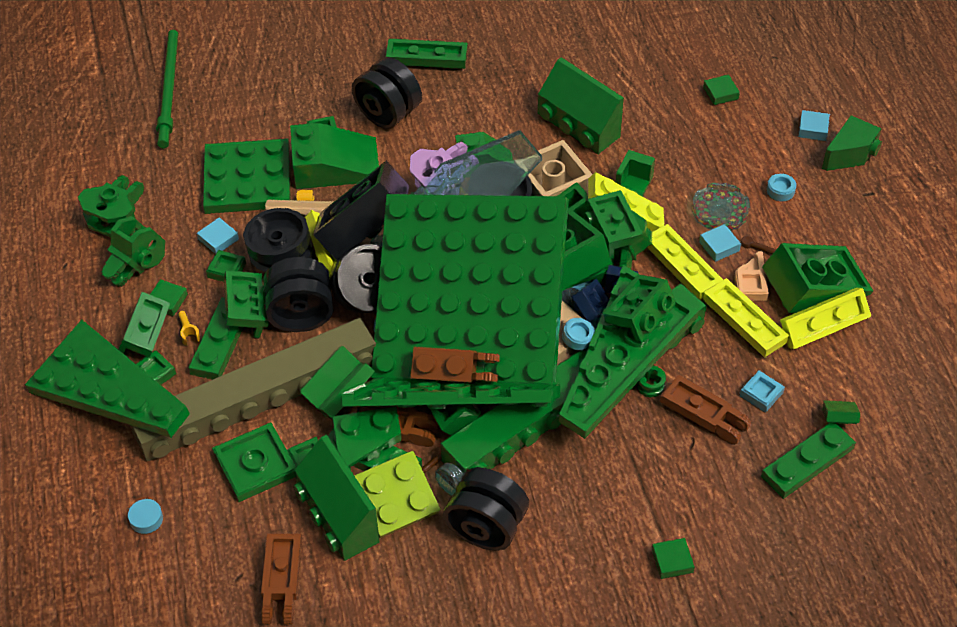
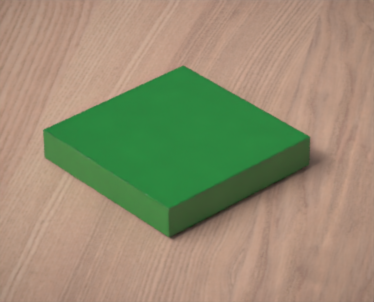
[212,422,296,502]

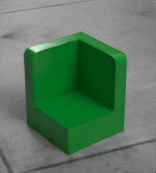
[615,150,655,197]
[430,404,482,435]

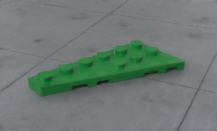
[559,265,699,439]
[25,319,190,438]
[342,377,560,409]

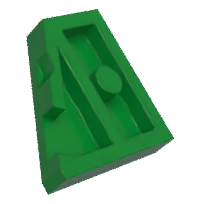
[332,407,402,470]

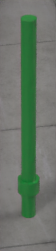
[156,30,179,148]

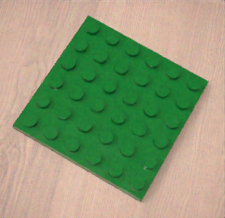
[371,194,569,383]

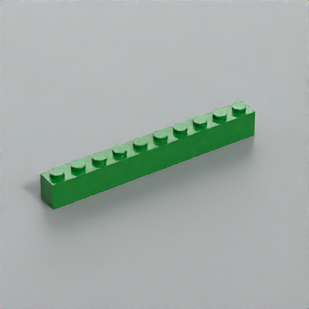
[441,284,706,480]

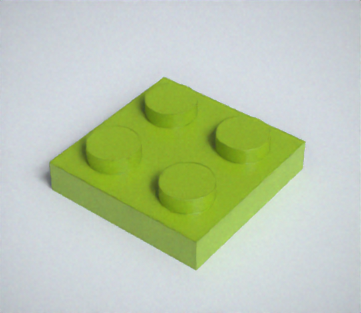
[354,451,441,539]

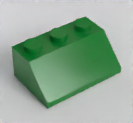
[537,57,624,155]
[293,434,380,561]

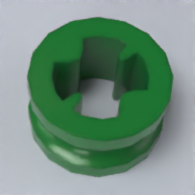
[637,366,666,398]

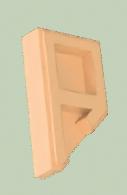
[734,251,768,301]

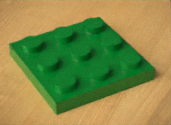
[203,138,291,214]

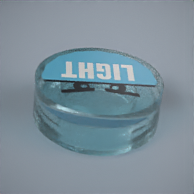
[435,463,463,496]

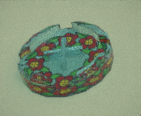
[692,183,750,231]

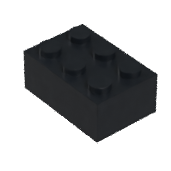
[313,160,410,260]

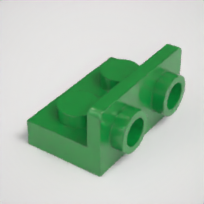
[583,190,643,260]
[224,271,269,338]
[602,274,676,342]

